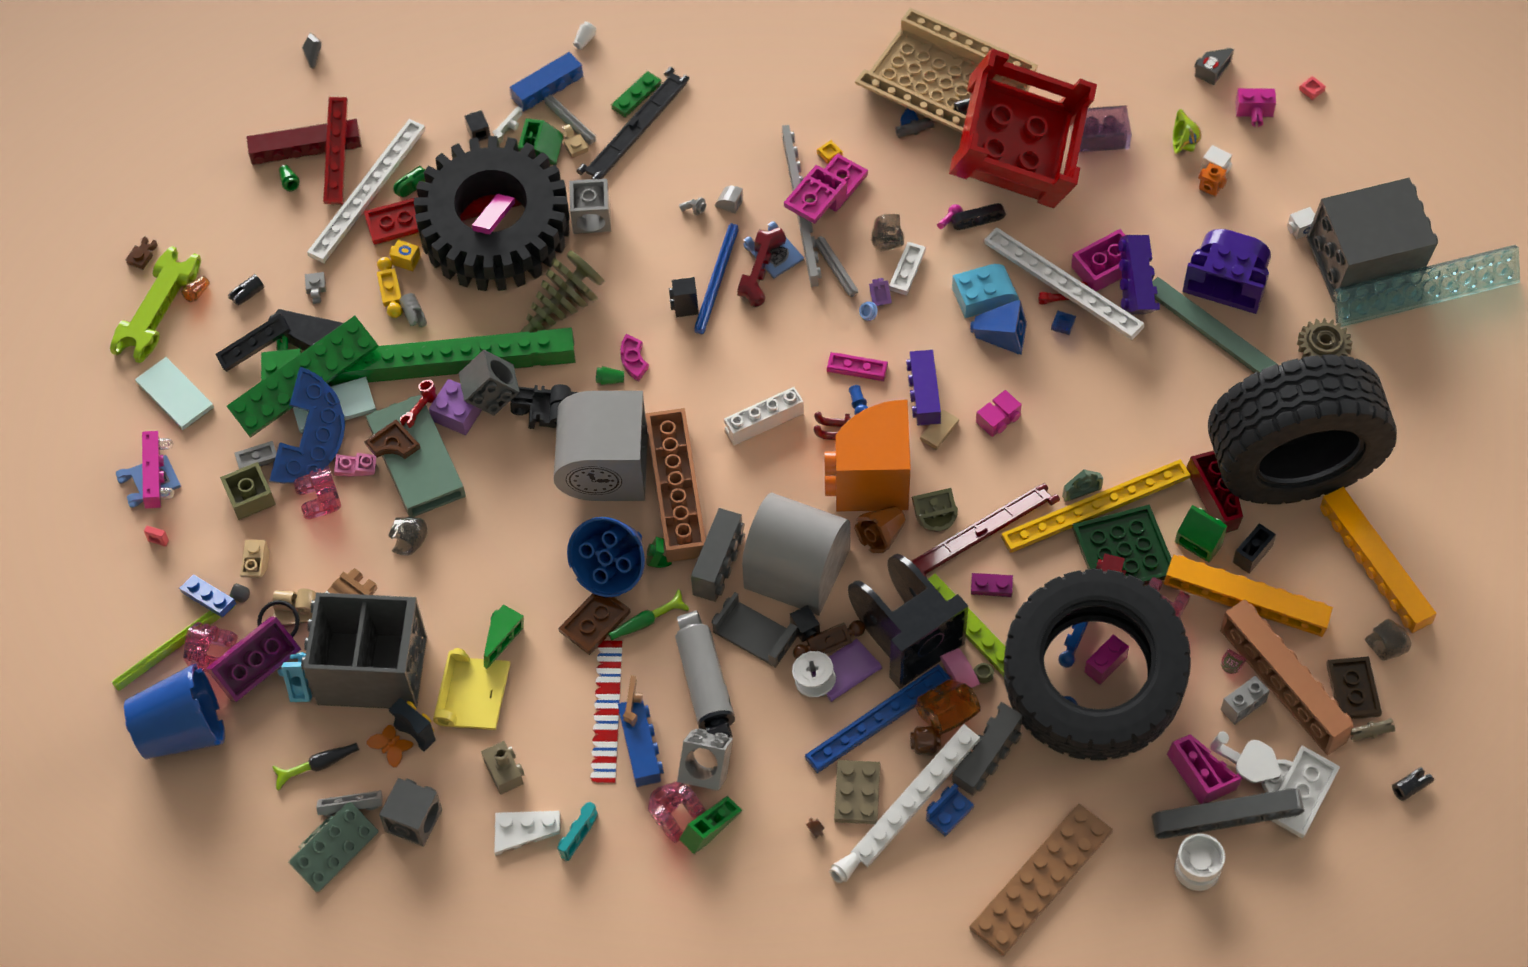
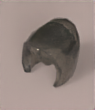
[871,214,904,251]
[388,517,427,556]
[1365,619,1412,661]

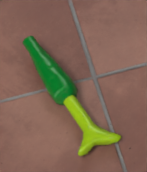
[608,589,689,640]

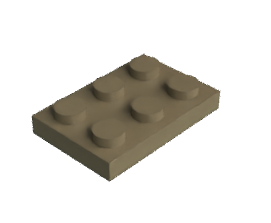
[834,760,880,824]

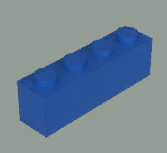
[510,51,583,112]
[618,699,664,787]

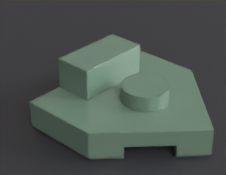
[1062,469,1103,502]

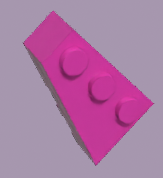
[1167,734,1243,804]

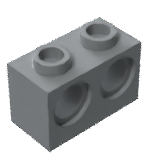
[1221,676,1270,725]

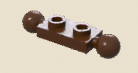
[793,620,865,659]

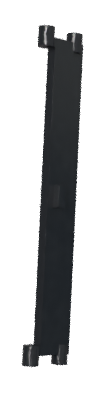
[577,67,690,179]

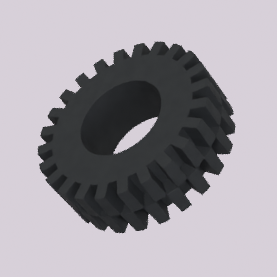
[414,136,570,291]

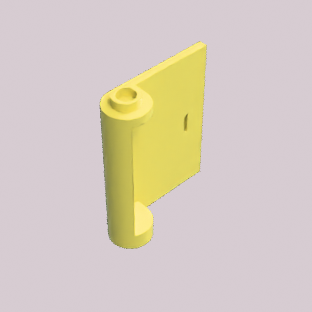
[433,648,510,730]

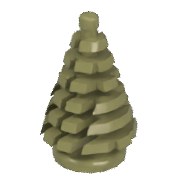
[521,250,605,333]

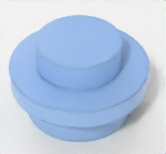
[859,301,878,321]

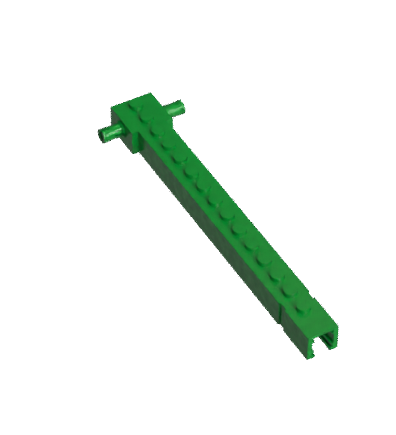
[261,327,576,386]

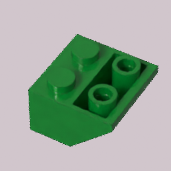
[518,118,564,165]
[1175,505,1227,563]

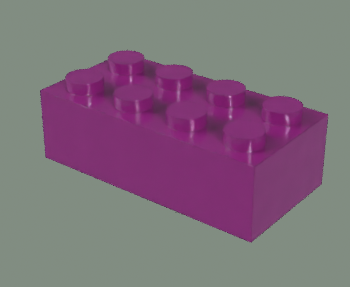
[206,616,301,702]

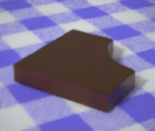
[364,420,421,459]

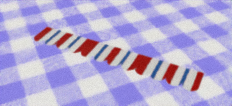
[590,641,623,783]

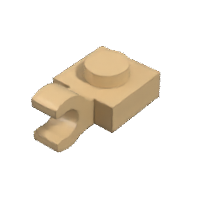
[563,124,589,158]

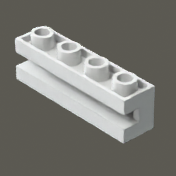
[724,387,804,446]

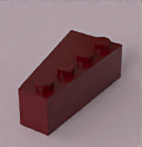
[1186,450,1243,533]

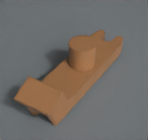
[623,675,643,727]

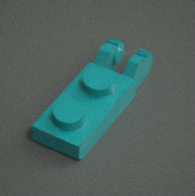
[558,802,598,861]

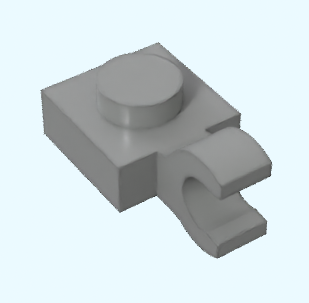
[305,272,326,304]

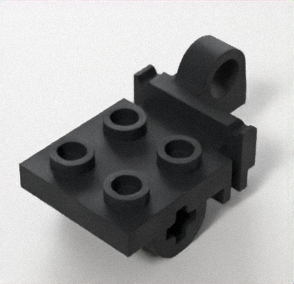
[510,384,579,429]

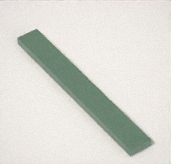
[1152,277,1278,373]

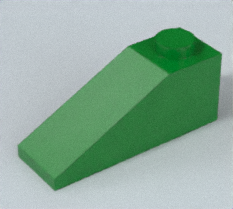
[484,604,524,669]
[679,796,742,854]

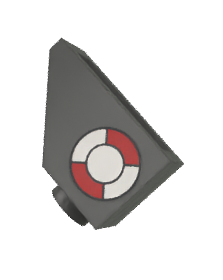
[1194,48,1234,85]

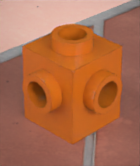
[1198,163,1227,197]

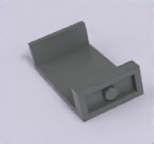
[712,592,798,668]

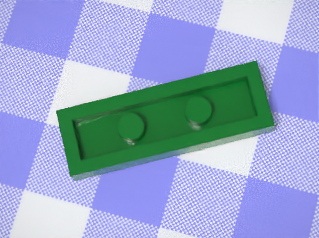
[611,71,662,118]

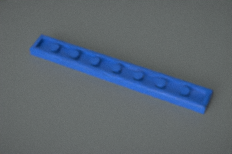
[805,664,952,774]

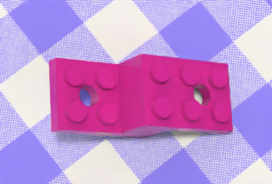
[783,153,868,224]

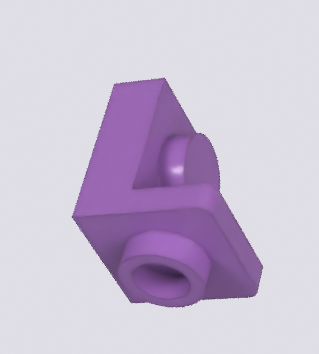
[869,278,892,306]

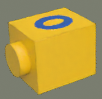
[389,240,421,272]

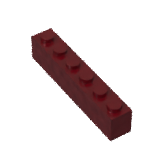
[246,119,362,165]

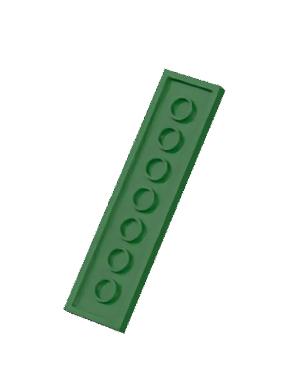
[227,316,379,438]

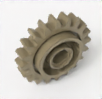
[1297,318,1353,358]

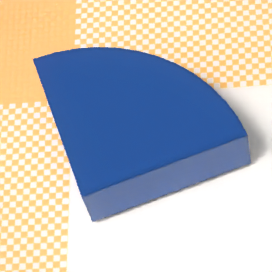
[900,108,919,126]

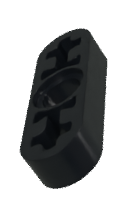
[951,203,1006,230]

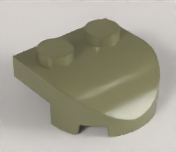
[911,488,958,531]

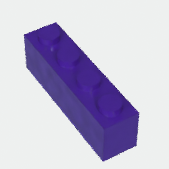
[906,350,941,426]

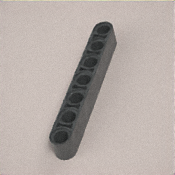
[1152,788,1304,839]

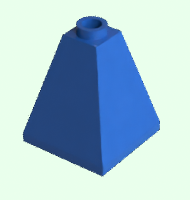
[970,300,1027,355]

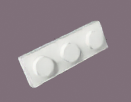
[889,242,926,296]

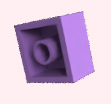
[429,379,482,435]

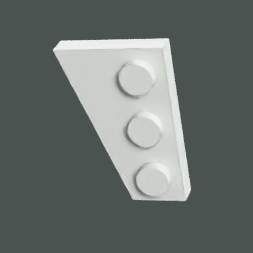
[494,811,560,856]

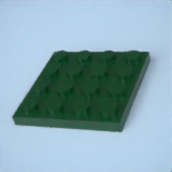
[1072,504,1172,585]

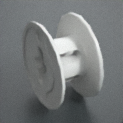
[792,651,836,697]

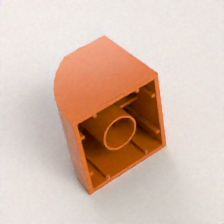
[824,399,911,512]

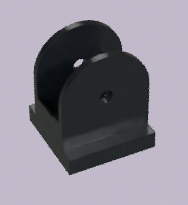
[848,554,968,689]

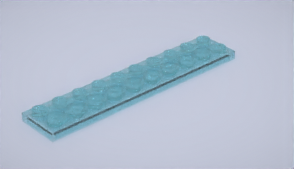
[1334,245,1520,327]

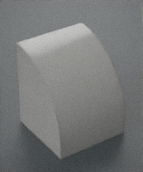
[715,186,743,213]

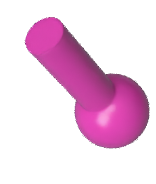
[937,204,963,229]

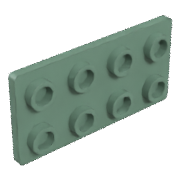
[288,802,378,892]

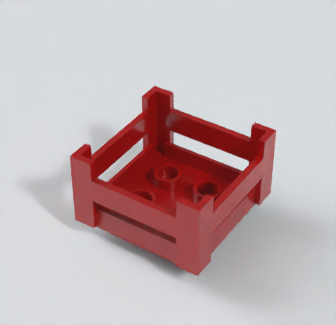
[949,48,1097,209]

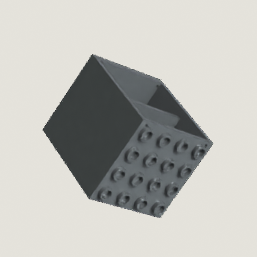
[1307,177,1438,302]
[301,593,427,709]

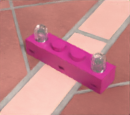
[142,431,174,509]

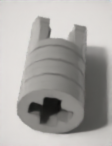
[399,293,427,327]

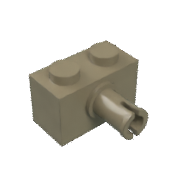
[481,741,525,795]

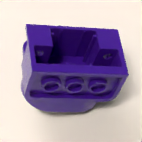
[1182,229,1271,314]

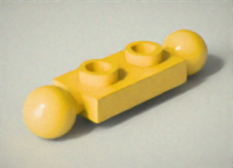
[376,257,402,318]

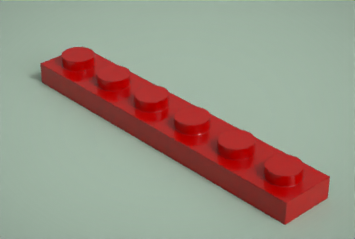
[323,97,348,205]

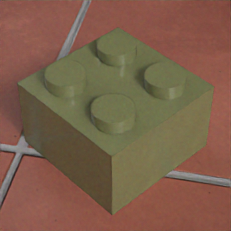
[220,462,276,520]

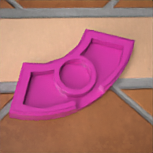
[620,334,649,382]

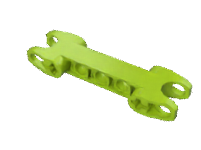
[110,246,202,363]

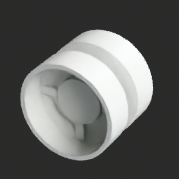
[1175,834,1225,891]

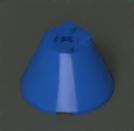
[567,517,645,597]

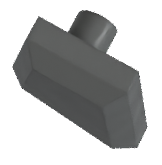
[302,33,322,68]

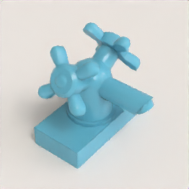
[277,652,312,702]

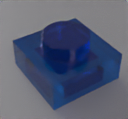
[1051,311,1076,335]

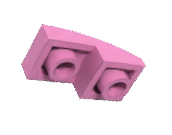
[334,453,376,476]
[940,648,980,693]

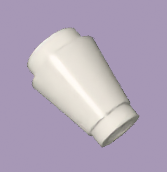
[573,22,597,49]
[829,852,861,883]

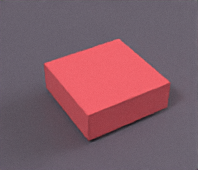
[1299,76,1326,100]
[144,525,169,546]

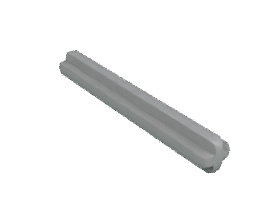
[544,95,596,145]
[815,236,858,297]

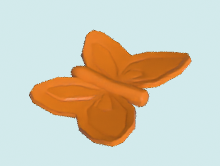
[366,725,413,768]

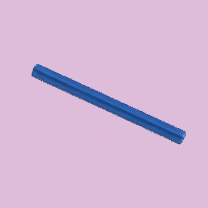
[694,223,739,334]

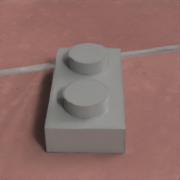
[234,441,276,469]

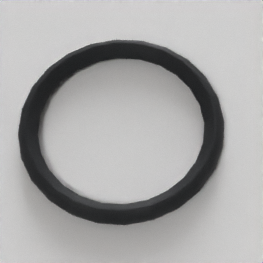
[257,600,300,638]

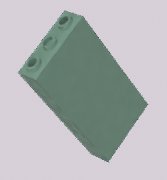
[366,394,466,518]

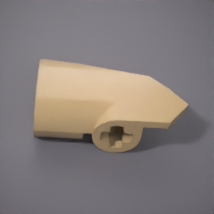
[273,589,316,626]

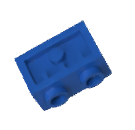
[926,784,974,837]

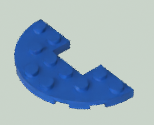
[269,367,345,484]

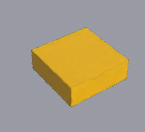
[817,140,843,164]

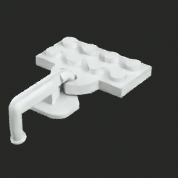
[1210,731,1340,838]

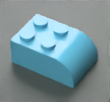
[952,264,1019,318]

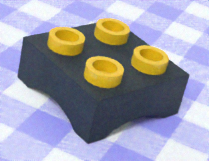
[388,698,436,752]

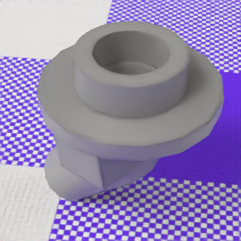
[679,197,706,215]

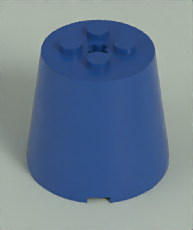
[124,664,225,759]

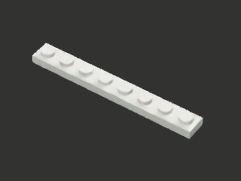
[851,724,981,867]

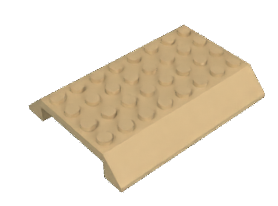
[855,8,1038,133]

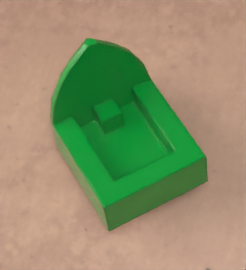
[646,537,672,568]

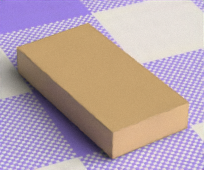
[920,410,959,450]

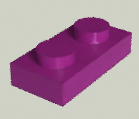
[971,573,1013,597]

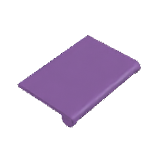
[812,639,882,702]

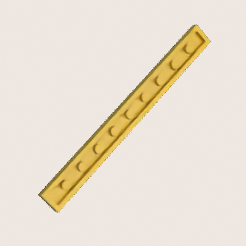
[1001,459,1190,553]

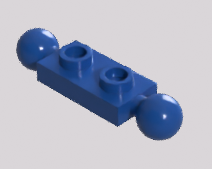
[1058,622,1088,668]

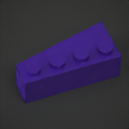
[1118,235,1160,314]

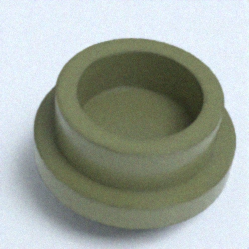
[974,663,994,683]

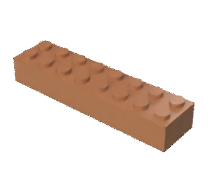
[646,408,706,562]
[1220,599,1354,755]

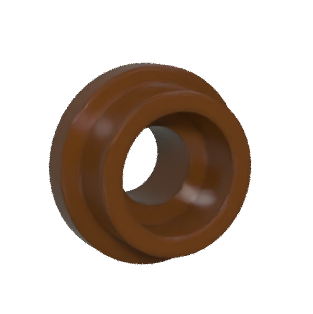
[806,818,825,838]

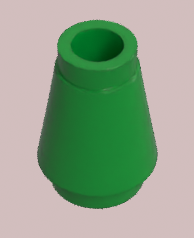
[279,165,300,191]
[596,366,624,385]

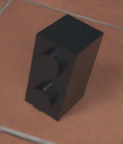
[669,277,699,317]
[1233,523,1276,574]

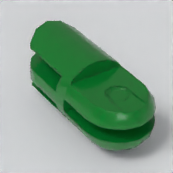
[393,165,425,198]

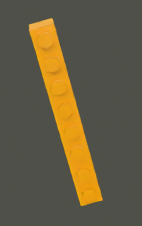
[1320,487,1437,633]
[1164,554,1333,637]

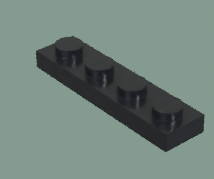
[216,313,291,372]

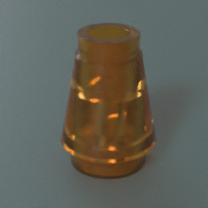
[181,276,210,302]

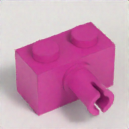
[1235,88,1276,127]

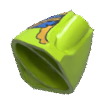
[1172,109,1201,154]

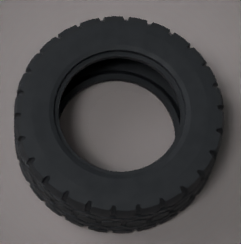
[1208,355,1397,504]
[1004,569,1191,761]

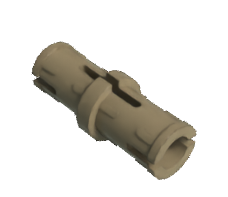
[1350,718,1395,742]

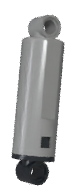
[675,610,735,738]

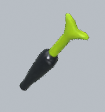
[273,742,359,791]

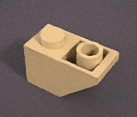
[240,540,270,578]

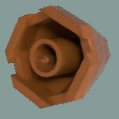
[854,507,906,553]

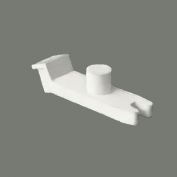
[492,106,523,144]

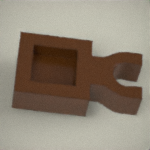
[125,236,158,270]

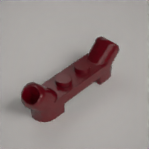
[737,227,786,307]

